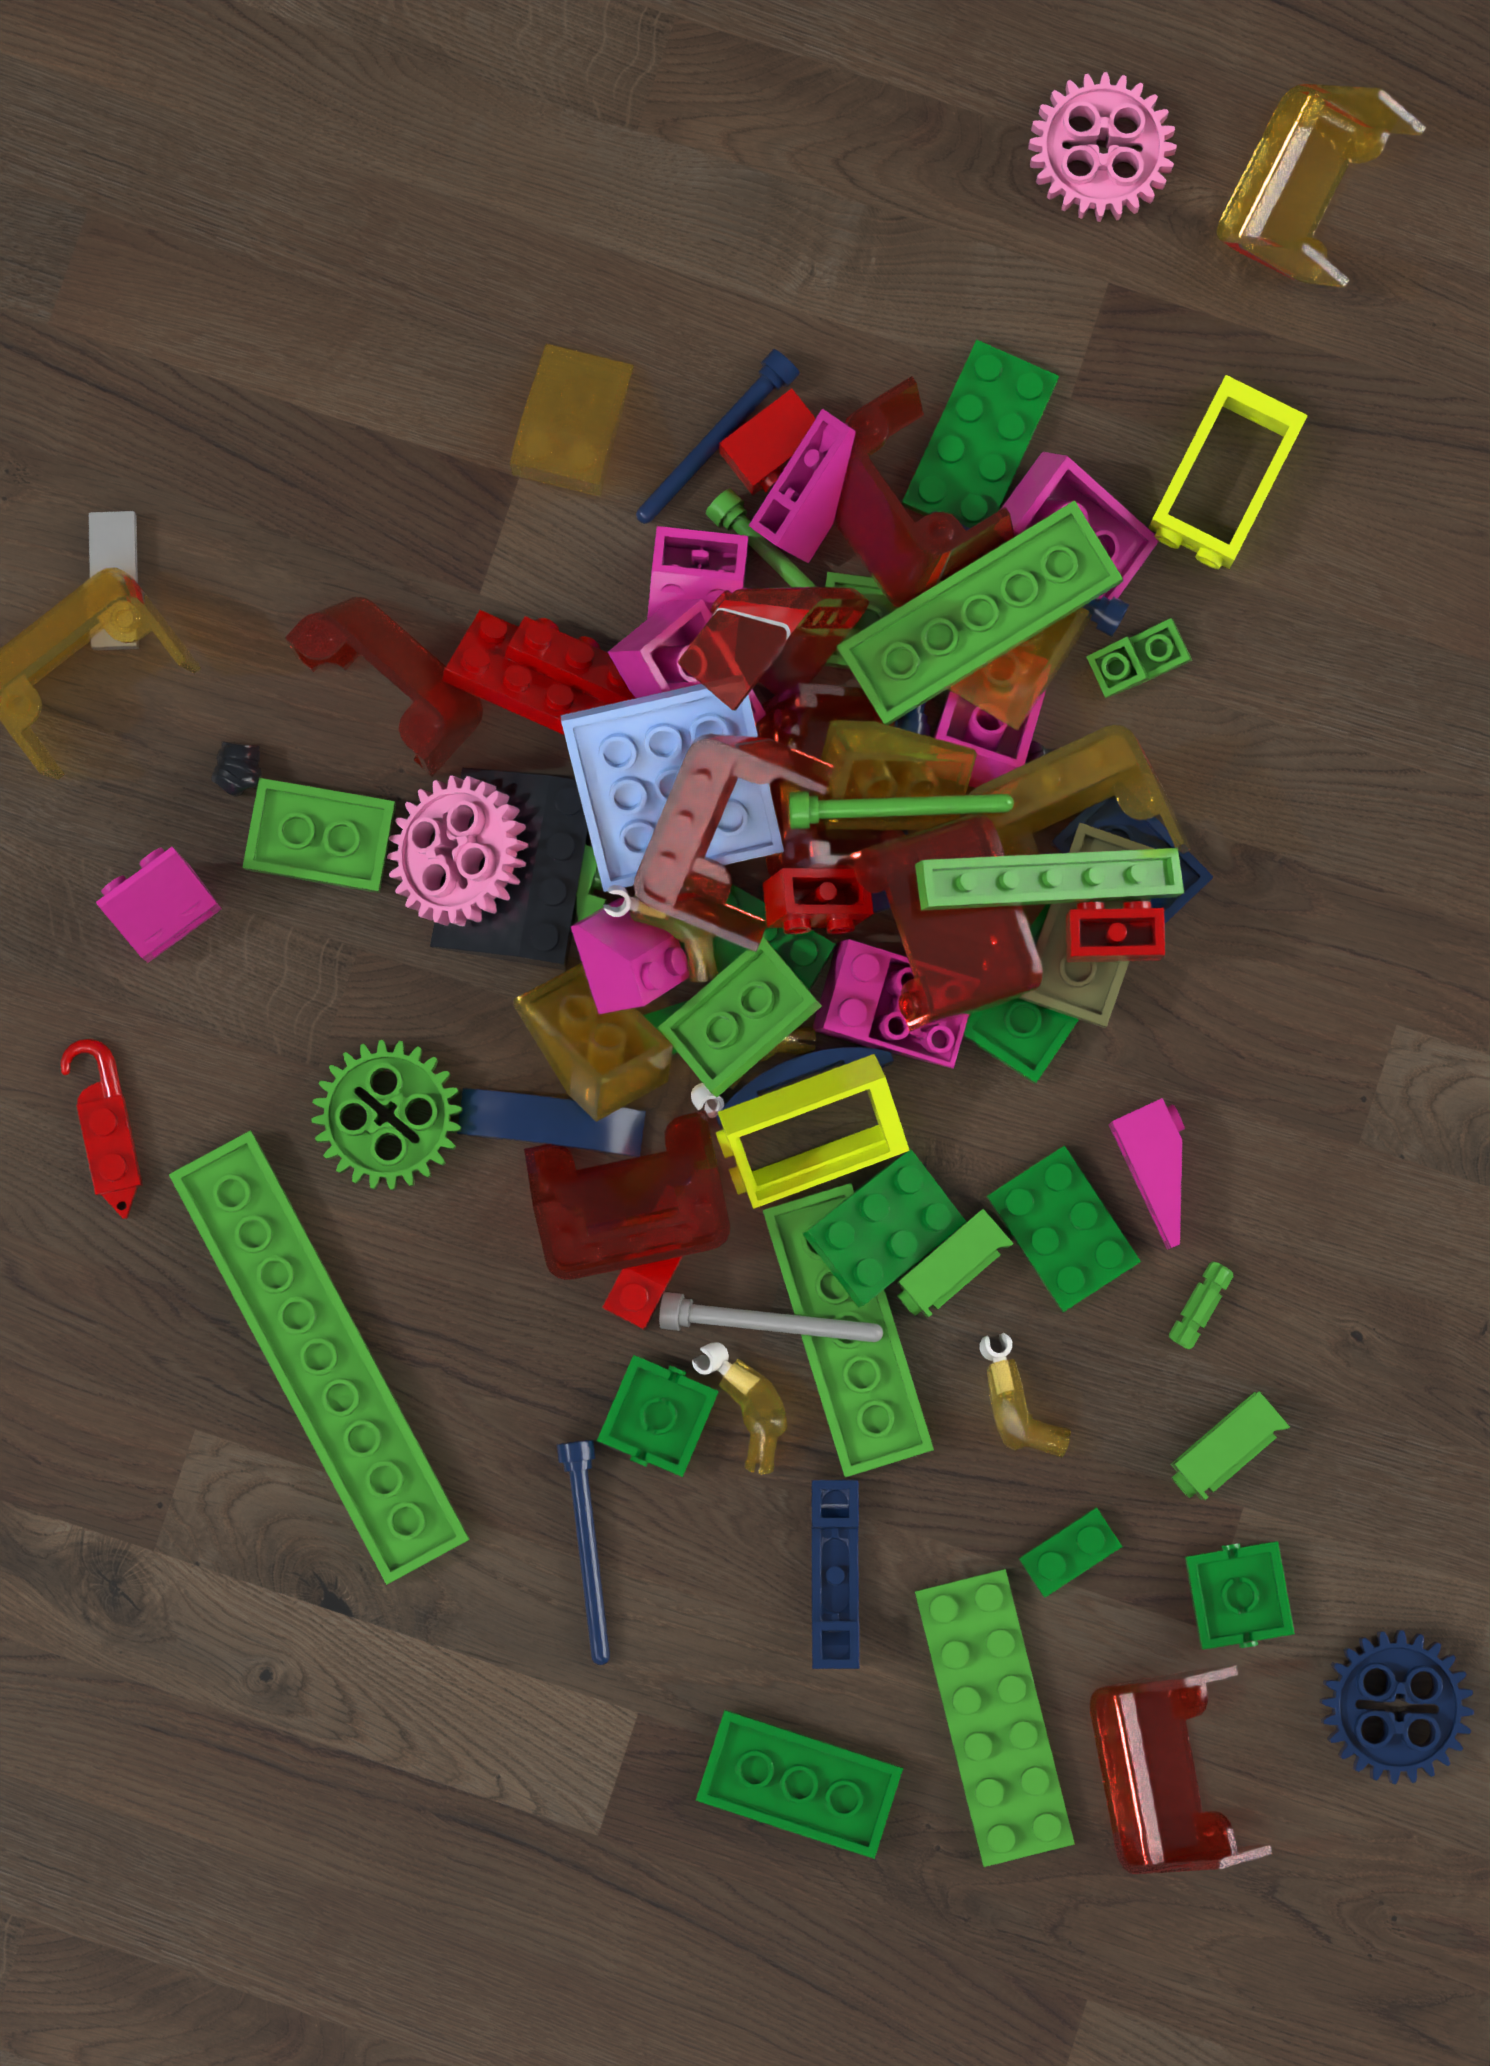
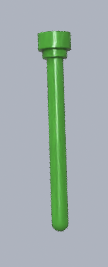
[705,488,861,640]
[789,791,1014,829]

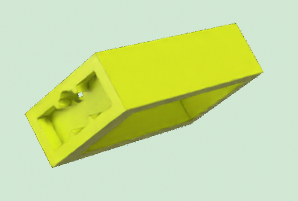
[1148,375,1308,569]
[715,1054,910,1209]

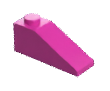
[749,409,856,563]
[1108,1098,1185,1250]

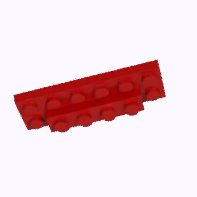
[442,610,636,735]

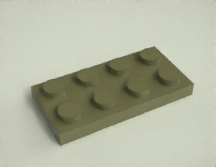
[1018,823,1154,1028]

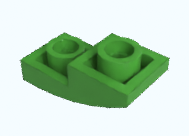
[1086,618,1192,698]
[577,845,608,922]

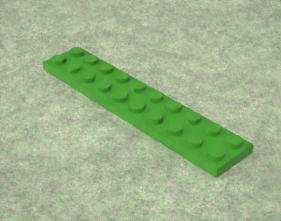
[169,1130,470,1585]

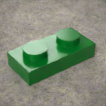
[1018,1507,1122,1598]

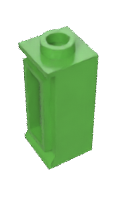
[897,1209,1013,1318]
[1170,1391,1290,1500]

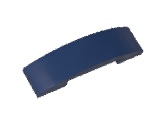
[716,1047,894,1128]
[457,1088,646,1158]
[812,1480,860,1669]

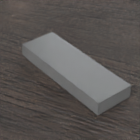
[89,511,139,650]

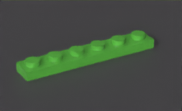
[915,848,1184,911]

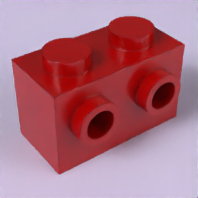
[719,388,816,495]
[763,868,874,934]
[1066,901,1165,962]

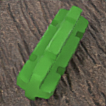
[1169,1261,1233,1349]

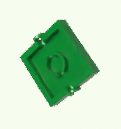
[597,1355,719,1477]
[1184,1541,1295,1650]

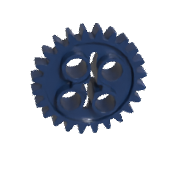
[1320,1630,1474,1784]

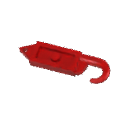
[60,1039,143,1219]

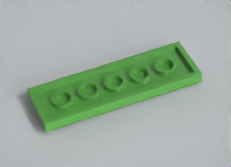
[837,500,1123,727]
[763,1183,934,1477]
[914,1569,1075,1867]

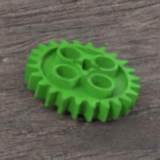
[312,1040,463,1191]

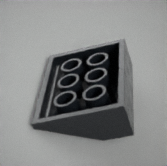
[430,767,590,971]

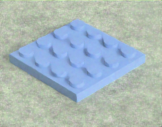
[561,674,784,892]

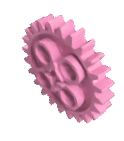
[1028,72,1177,222]
[387,776,528,926]

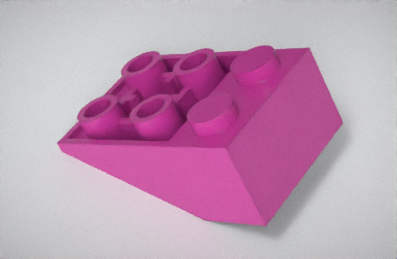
[647,526,748,659]
[96,847,222,963]
[812,939,979,1069]

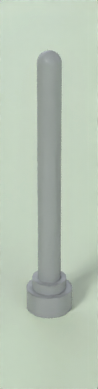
[659,1292,883,1342]

